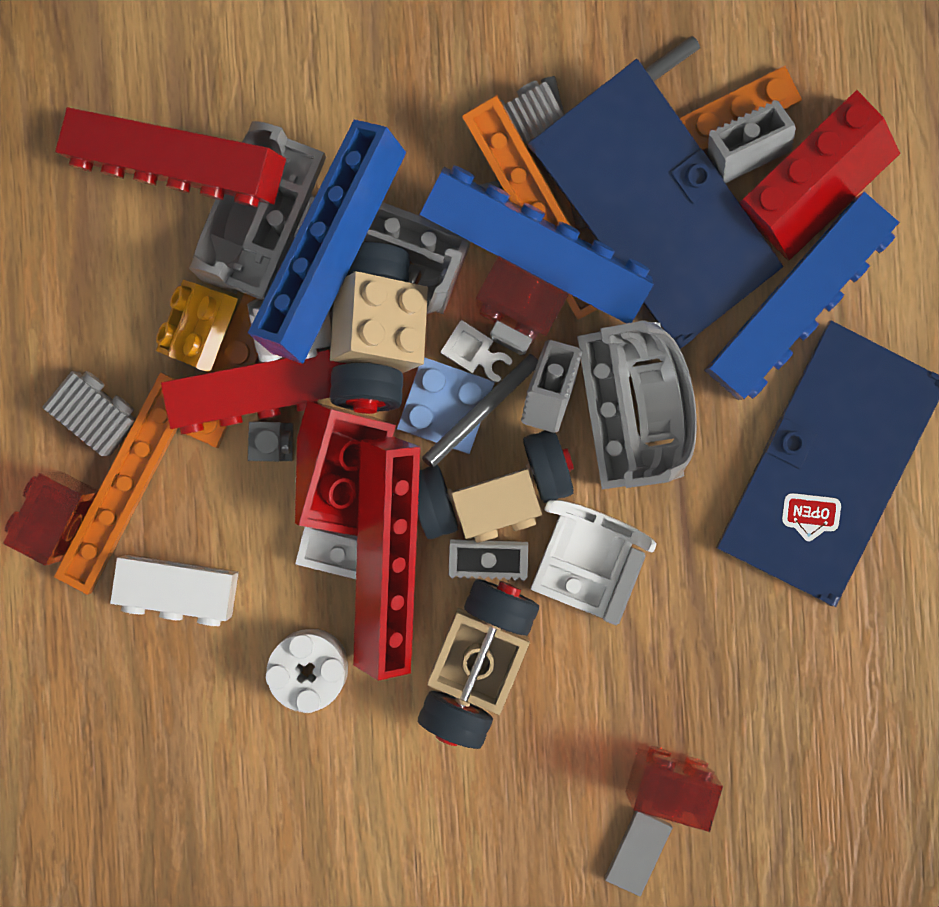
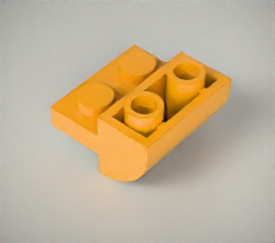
[156,280,238,373]

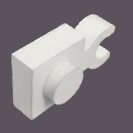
[440,320,512,382]

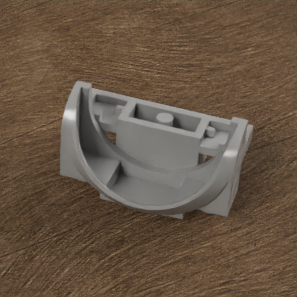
[189,121,327,301]

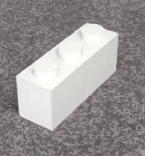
[110,555,239,626]

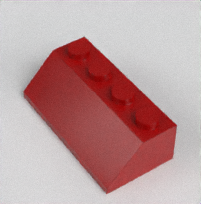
[739,90,900,261]

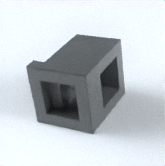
[248,422,294,462]

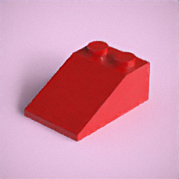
[295,400,396,536]

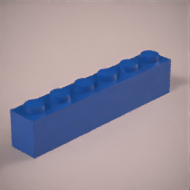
[248,119,406,364]
[419,166,654,324]
[704,192,900,400]

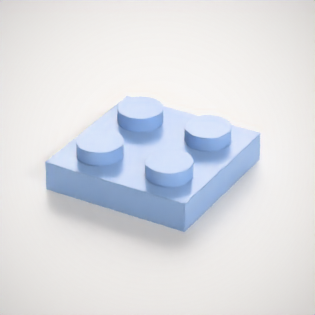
[397,357,495,454]

